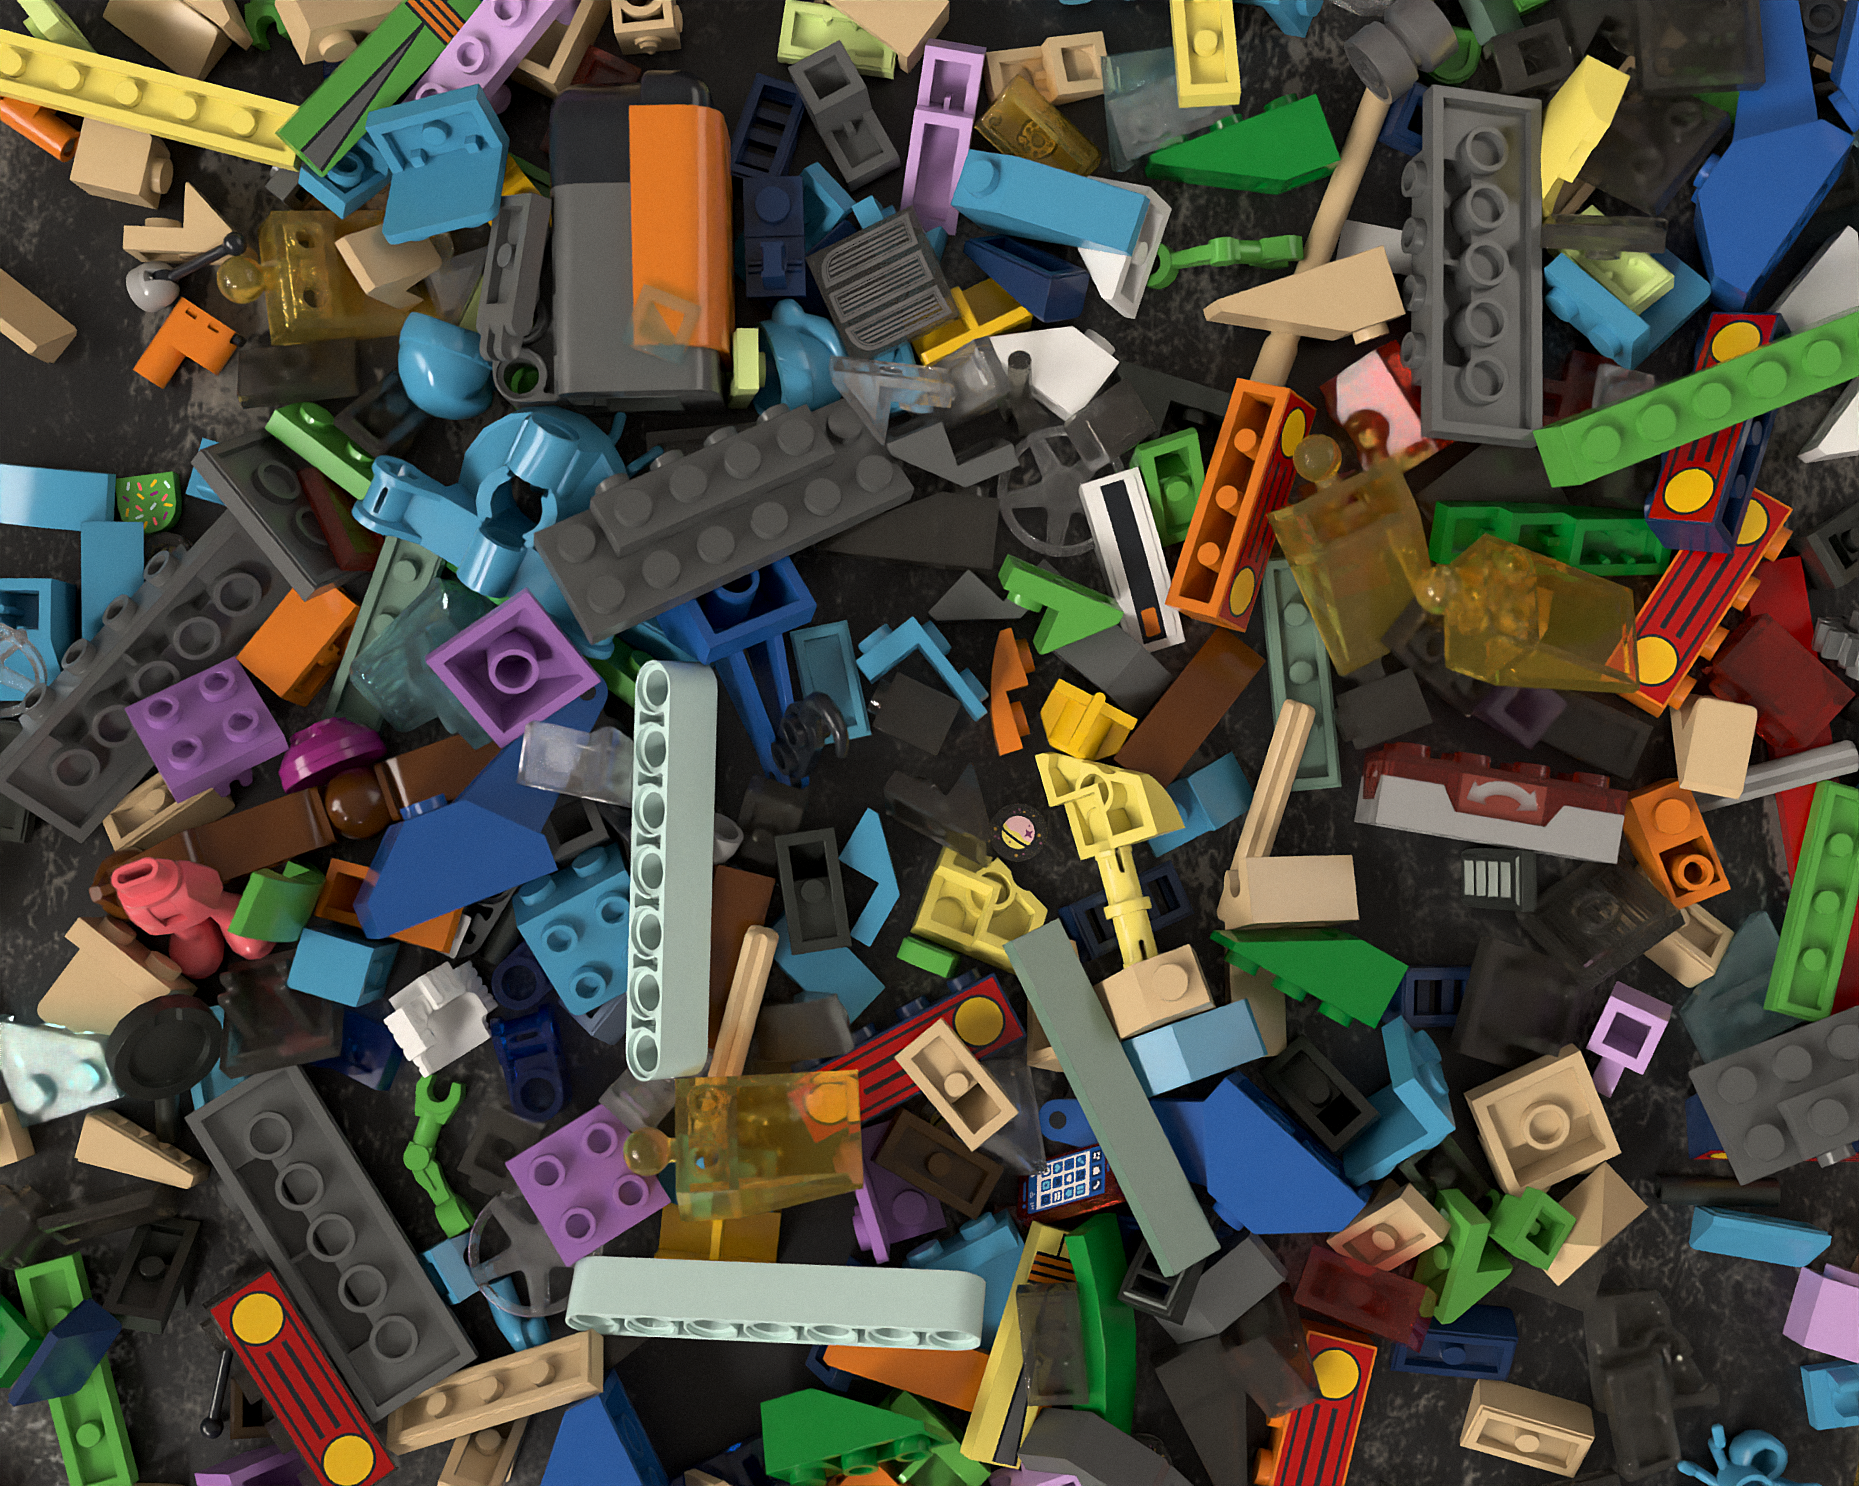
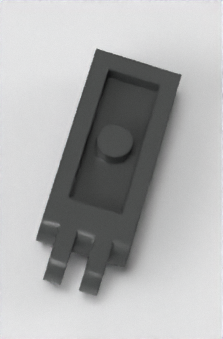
[476,193,552,361]

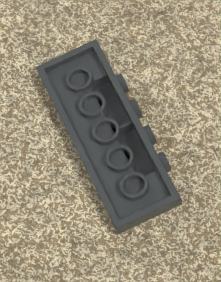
[1400,84,1543,449]
[533,393,914,645]
[0,509,293,844]
[1688,1005,1859,1186]
[184,1052,479,1424]

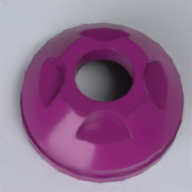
[278,716,388,794]

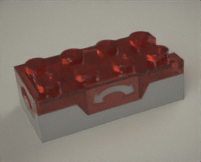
[1354,741,1628,864]

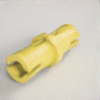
[1094,845,1158,969]

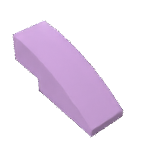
[899,38,986,236]

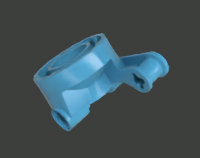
[352,405,627,660]

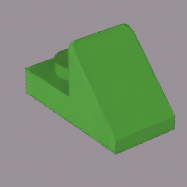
[1129,427,1205,548]
[998,554,1124,654]
[1410,1188,1513,1324]

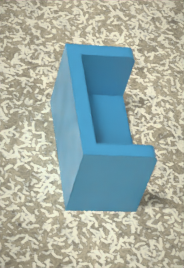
[287,922,400,1007]

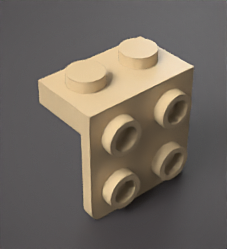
[37,915,198,1072]

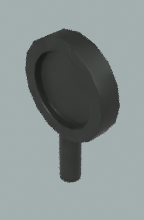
[104,994,225,1144]

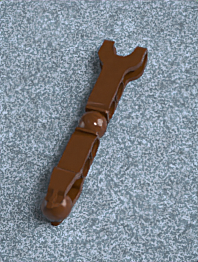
[88,726,588,923]

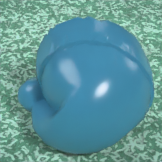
[752,299,851,415]
[398,312,498,420]

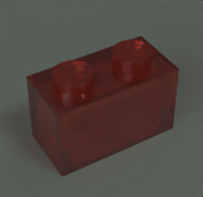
[1319,340,1456,487]
[1700,613,1855,748]
[1293,1244,1439,1353]

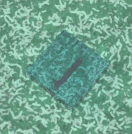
[621,284,703,368]

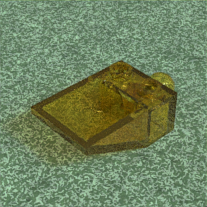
[217,210,461,346]
[1266,434,1444,676]
[1415,533,1640,694]
[623,1070,864,1222]

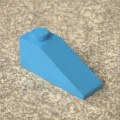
[950,149,1151,257]

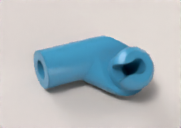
[482,1274,552,1352]

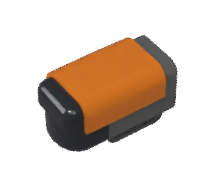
[493,70,736,418]

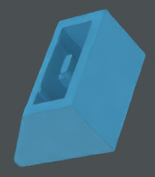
[0,578,76,701]

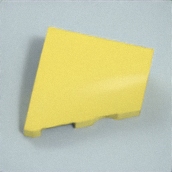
[1541,55,1631,224]
[1035,752,1185,860]
[910,820,1048,976]

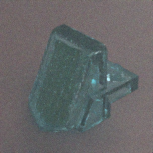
[349,577,494,750]

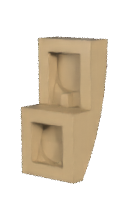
[983,31,1114,109]

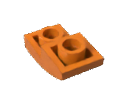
[989,628,1035,756]

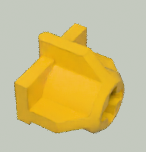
[1040,678,1138,762]

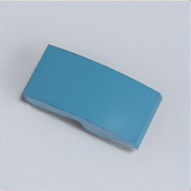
[298,105,394,220]
[0,463,116,531]
[81,521,144,642]
[767,910,885,1029]

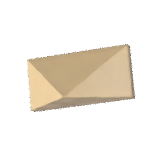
[1543,1161,1648,1286]

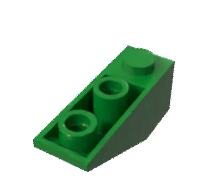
[1145,93,1341,195]
[1209,928,1409,1029]
[760,1388,954,1486]

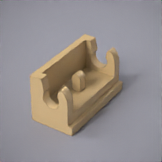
[1224,855,1359,930]

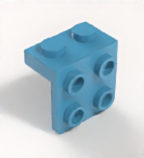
[365,83,510,245]
[1544,222,1711,373]
[855,616,989,721]
[511,841,631,1015]
[1342,1016,1456,1186]
[902,1208,1025,1351]

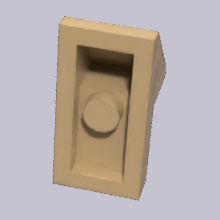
[123,182,258,266]
[335,224,443,312]
[1670,693,1757,800]
[894,1017,1019,1152]
[1326,1178,1452,1283]
[437,1414,532,1486]

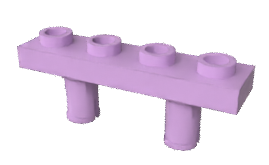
[402,0,581,115]

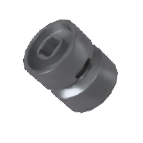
[1344,0,1459,104]

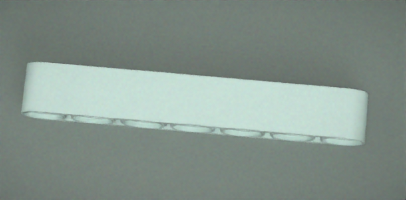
[626,660,717,1081]
[565,1256,986,1351]

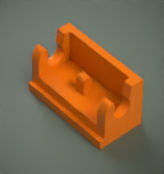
[235,586,362,708]

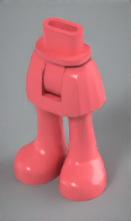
[111,857,277,980]

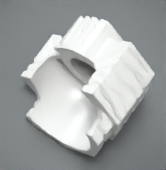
[383,961,498,1078]

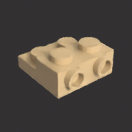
[1464,1043,1621,1198]

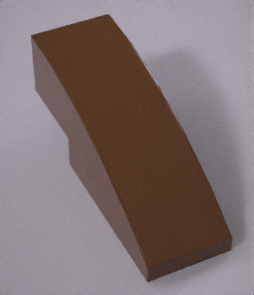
[1112,626,1267,790]
[708,864,775,1050]

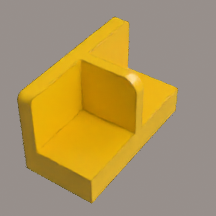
[903,278,1033,377]
[654,1203,782,1263]

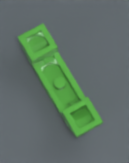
[227,858,326,942]

